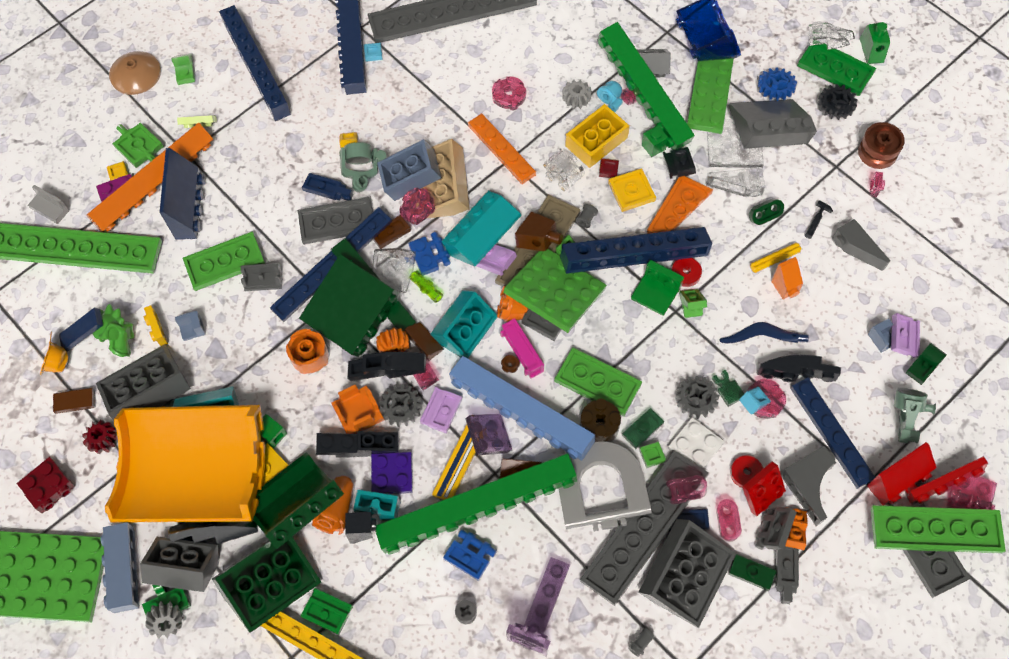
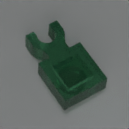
[712,370,745,407]

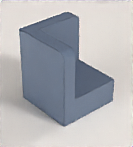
[175,311,206,341]
[868,318,894,353]

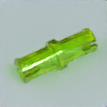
[410,270,443,303]

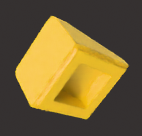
[339,132,358,149]

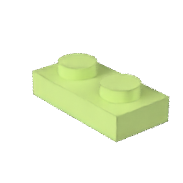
[177,115,217,128]

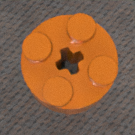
[286,329,329,374]

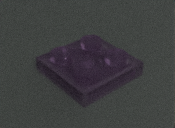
[465,414,512,455]

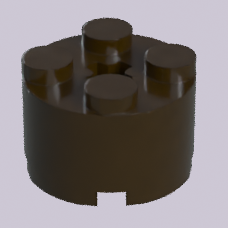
[580,398,621,442]

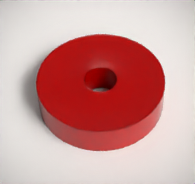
[672,258,702,287]
[730,455,763,488]

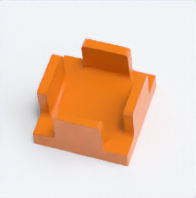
[331,384,384,434]

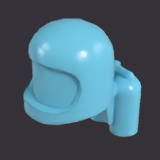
[597,81,623,112]

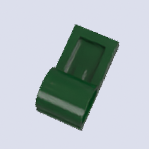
[906,343,947,385]

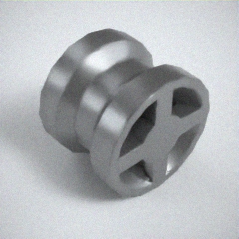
[455,600,477,625]

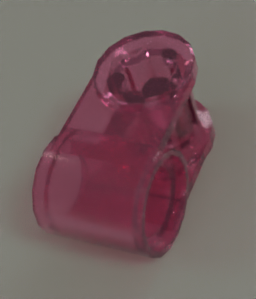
[666,475,707,504]

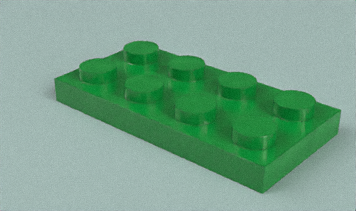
[797,39,877,96]

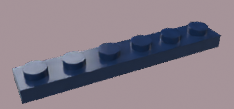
[790,378,875,489]

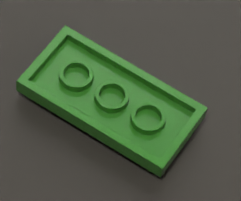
[182,231,265,291]
[554,348,642,417]

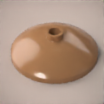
[109,51,161,95]

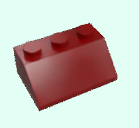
[867,442,937,506]

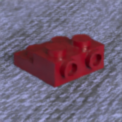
[16,457,75,513]

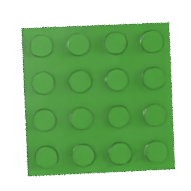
[503,249,607,333]

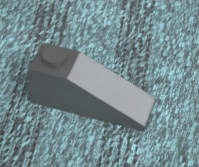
[833,219,891,271]

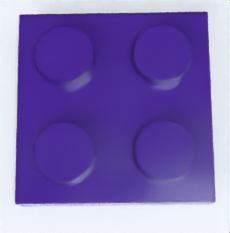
[371,452,413,494]

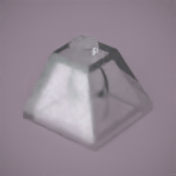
[372,248,416,293]

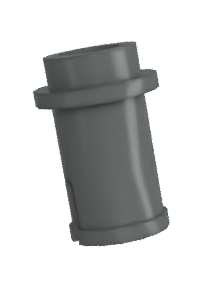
[628,628,655,657]

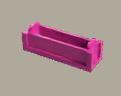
[500,318,544,379]

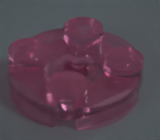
[492,76,526,111]
[399,188,435,225]
[747,379,786,419]

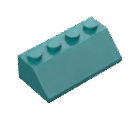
[442,191,522,267]

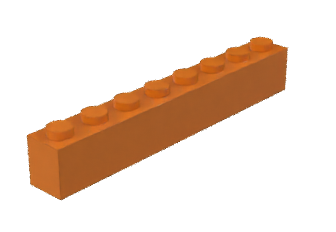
[86,123,213,232]

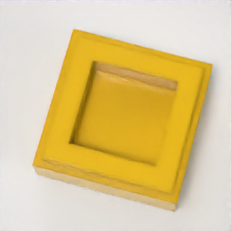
[106,161,128,181]

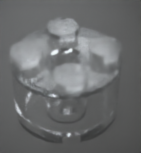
[543,148,585,192]

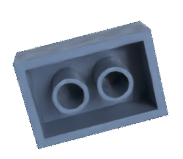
[377,139,441,201]

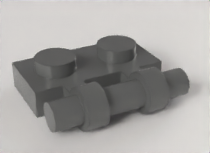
[755,508,796,550]

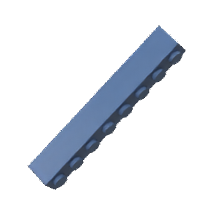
[449,356,595,461]

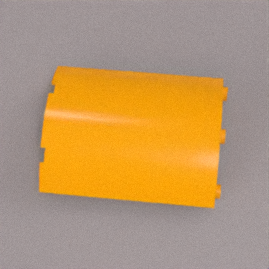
[105,405,265,523]

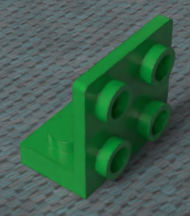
[631,260,684,316]

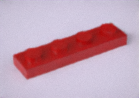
[907,456,988,505]

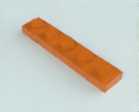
[468,113,536,185]

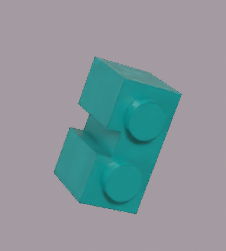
[353,490,401,521]

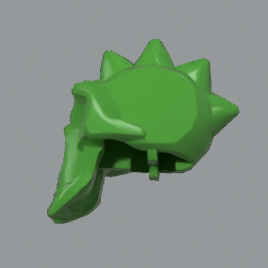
[92,304,134,357]

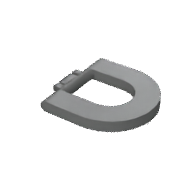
[558,441,652,532]

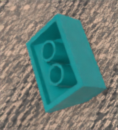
[430,291,497,359]
[173,386,239,407]

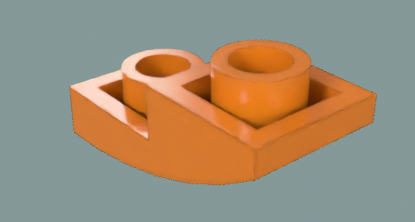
[785,507,808,550]

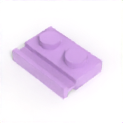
[476,244,517,276]
[891,313,920,358]
[420,387,462,434]

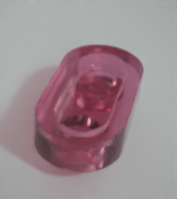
[716,499,742,542]

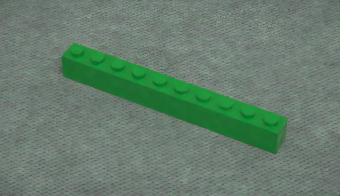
[375,454,577,555]

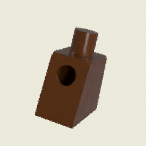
[515,212,563,251]

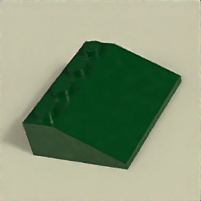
[212,537,321,633]

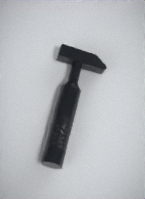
[805,200,833,239]

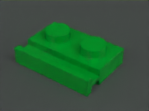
[300,588,353,635]

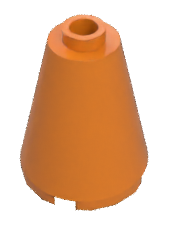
[311,475,354,535]

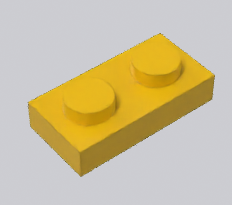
[143,305,168,346]

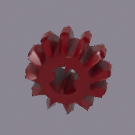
[82,419,118,454]

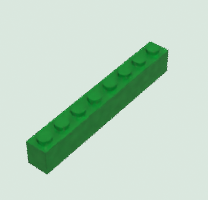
[598,22,695,150]

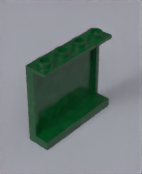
[299,254,400,357]
[253,452,344,549]

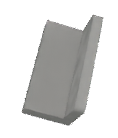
[28,185,69,224]

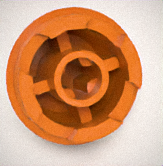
[497,286,528,322]

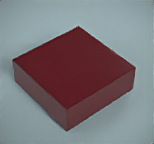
[599,158,619,178]

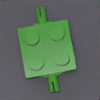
[112,123,164,168]

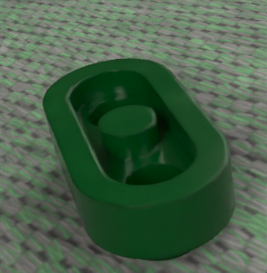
[749,198,785,225]

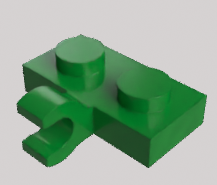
[142,585,191,615]

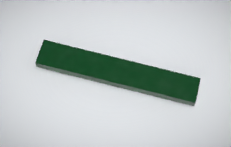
[330,238,416,331]

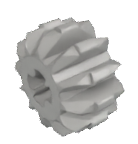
[563,79,592,109]
[145,601,183,639]

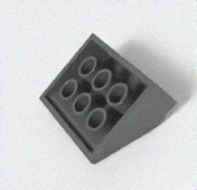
[728,99,817,149]
[96,344,191,421]
[638,519,736,628]

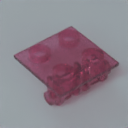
[947,468,997,510]

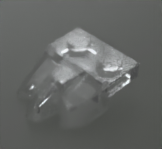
[808,21,855,49]

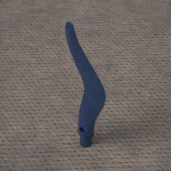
[719,322,809,344]

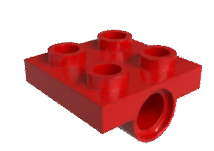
[742,461,786,516]

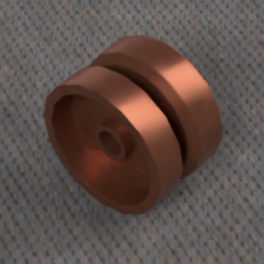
[858,122,905,169]

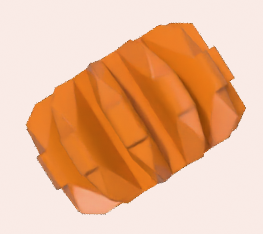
[376,328,409,353]

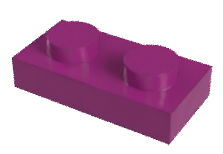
[96,174,132,202]

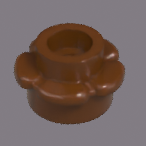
[501,355,520,373]

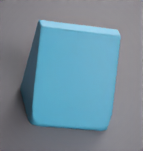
[740,386,771,415]

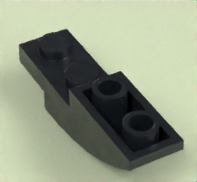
[347,352,426,381]
[757,355,841,382]
[316,431,398,458]

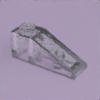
[705,167,766,197]

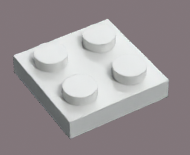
[668,417,725,469]

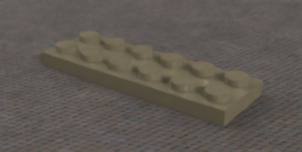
[495,194,581,287]

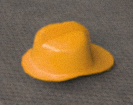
[40,331,68,375]

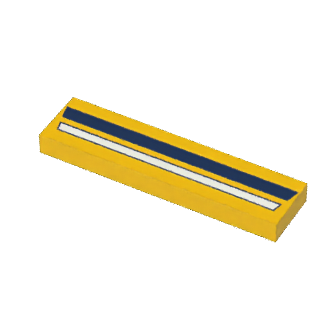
[432,424,485,500]

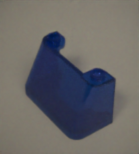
[676,0,742,61]

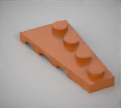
[647,176,713,234]

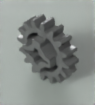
[675,376,720,419]
[379,384,422,427]

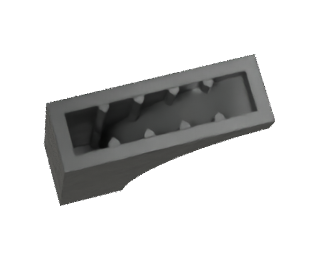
[781,446,837,526]

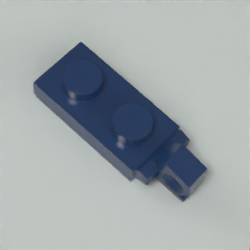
[302,173,353,201]

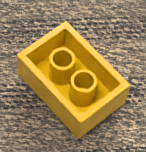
[565,104,630,168]

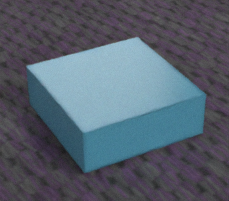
[364,43,383,62]

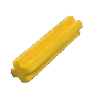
[750,242,801,273]

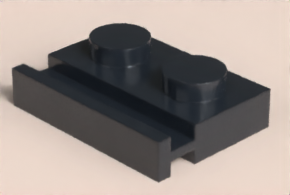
[663,147,696,179]

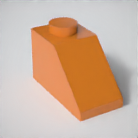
[771,257,803,299]

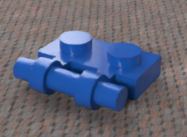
[408,232,451,276]
[443,529,497,581]

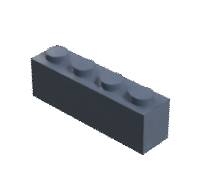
[101,522,139,613]

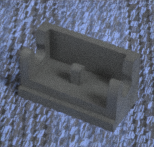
[241,263,282,292]

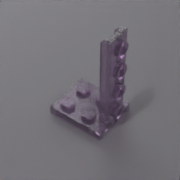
[506,557,571,657]

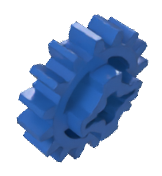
[758,67,797,101]

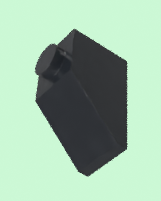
[345,512,377,544]

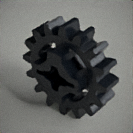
[818,84,858,120]

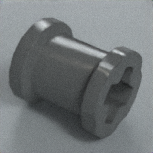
[576,204,598,228]

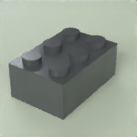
[140,536,219,592]

